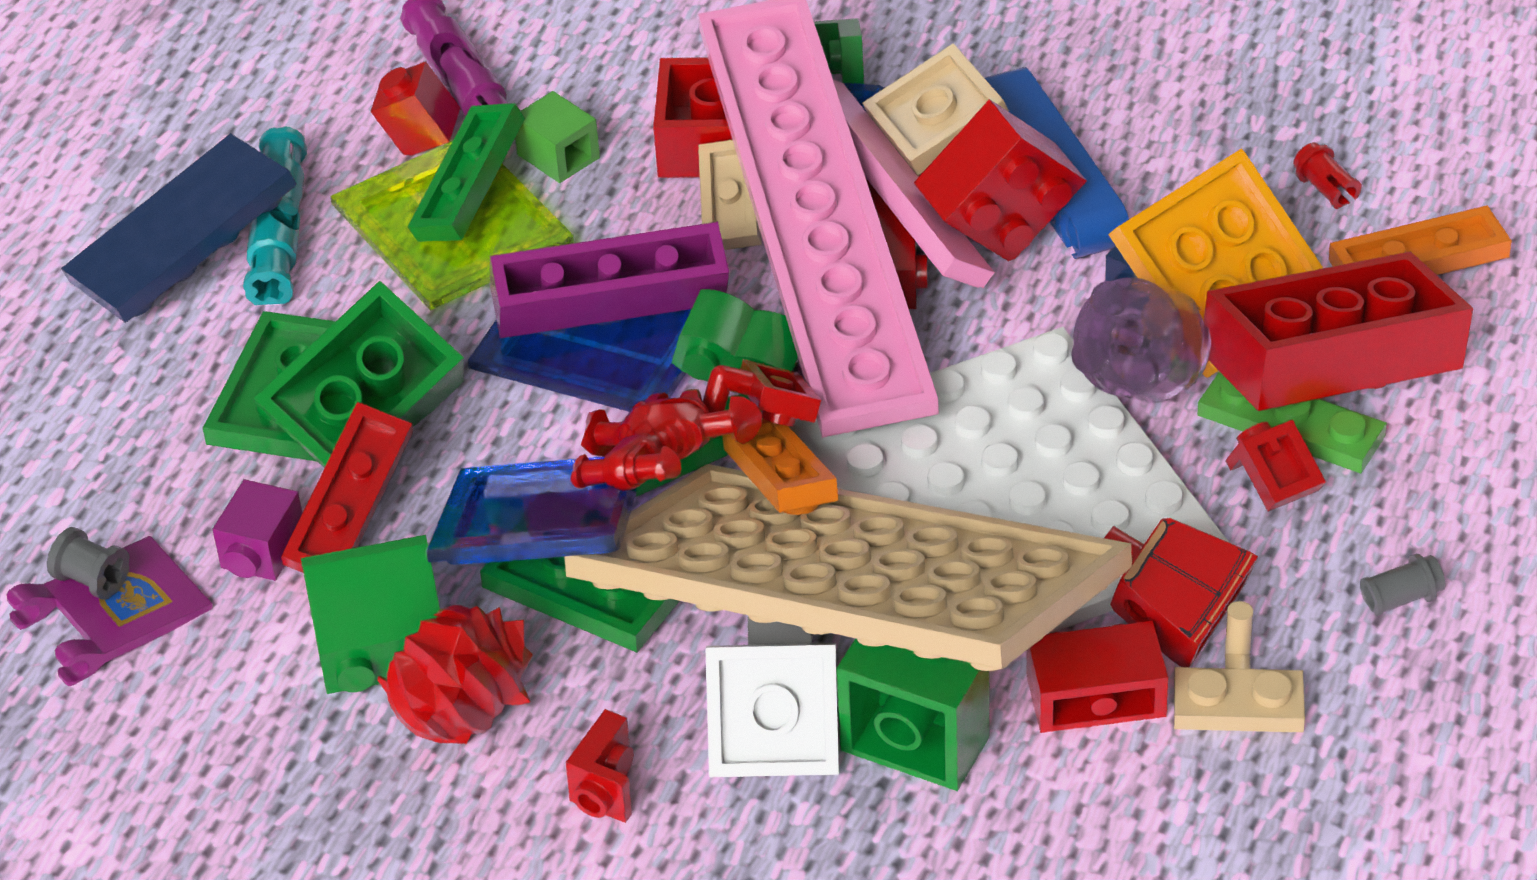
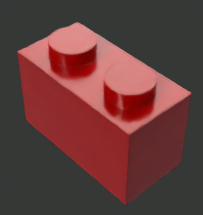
[1027,621,1168,733]

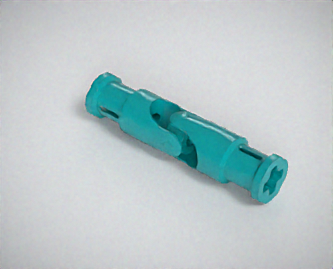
[243,126,307,305]

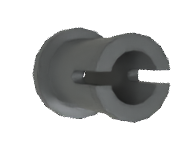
[1360,554,1446,617]

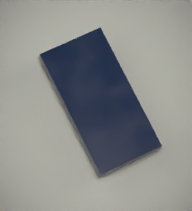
[61,133,297,323]

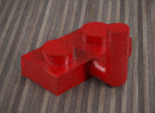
[703,359,821,438]

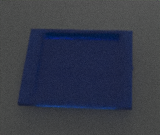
[468,309,691,412]
[426,456,638,565]

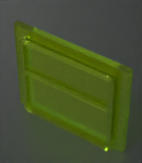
[330,141,574,311]

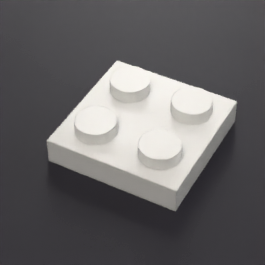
[706,643,839,777]

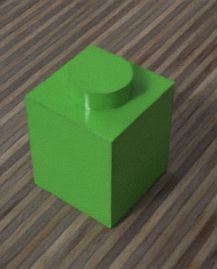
[515,91,600,183]

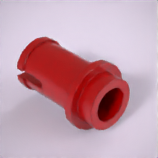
[1293,142,1362,209]

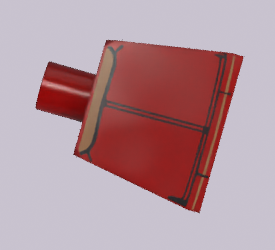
[1105,518,1258,667]

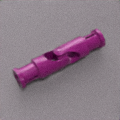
[400,0,515,140]

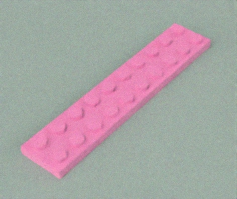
[698,0,939,438]

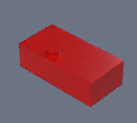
[1200,251,1473,411]

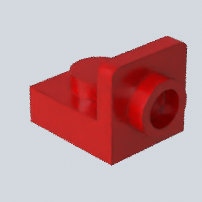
[1225,419,1326,511]
[566,709,634,823]

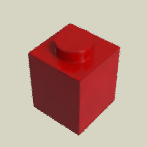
[370,61,460,155]

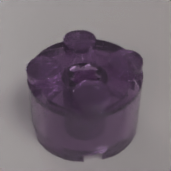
[1071,278,1211,403]

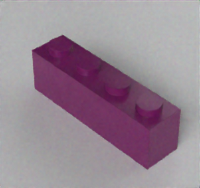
[490,222,729,338]

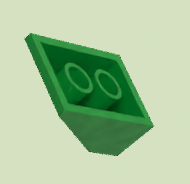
[253,281,464,468]

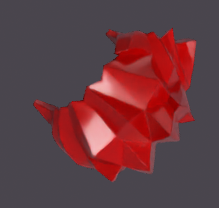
[377,605,533,744]

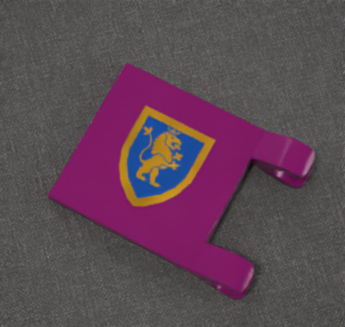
[6,536,213,686]

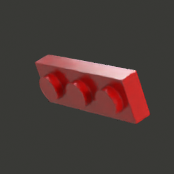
[281,402,413,573]

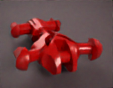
[570,389,762,491]

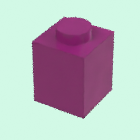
[212,479,303,581]

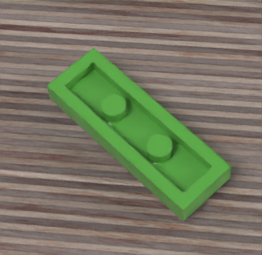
[1197,372,1387,474]

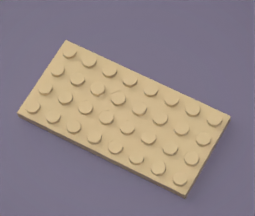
[564,464,1132,671]

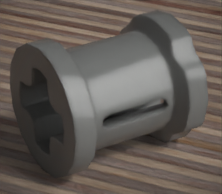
[47,527,130,600]

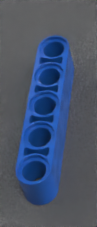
[985,67,1129,259]

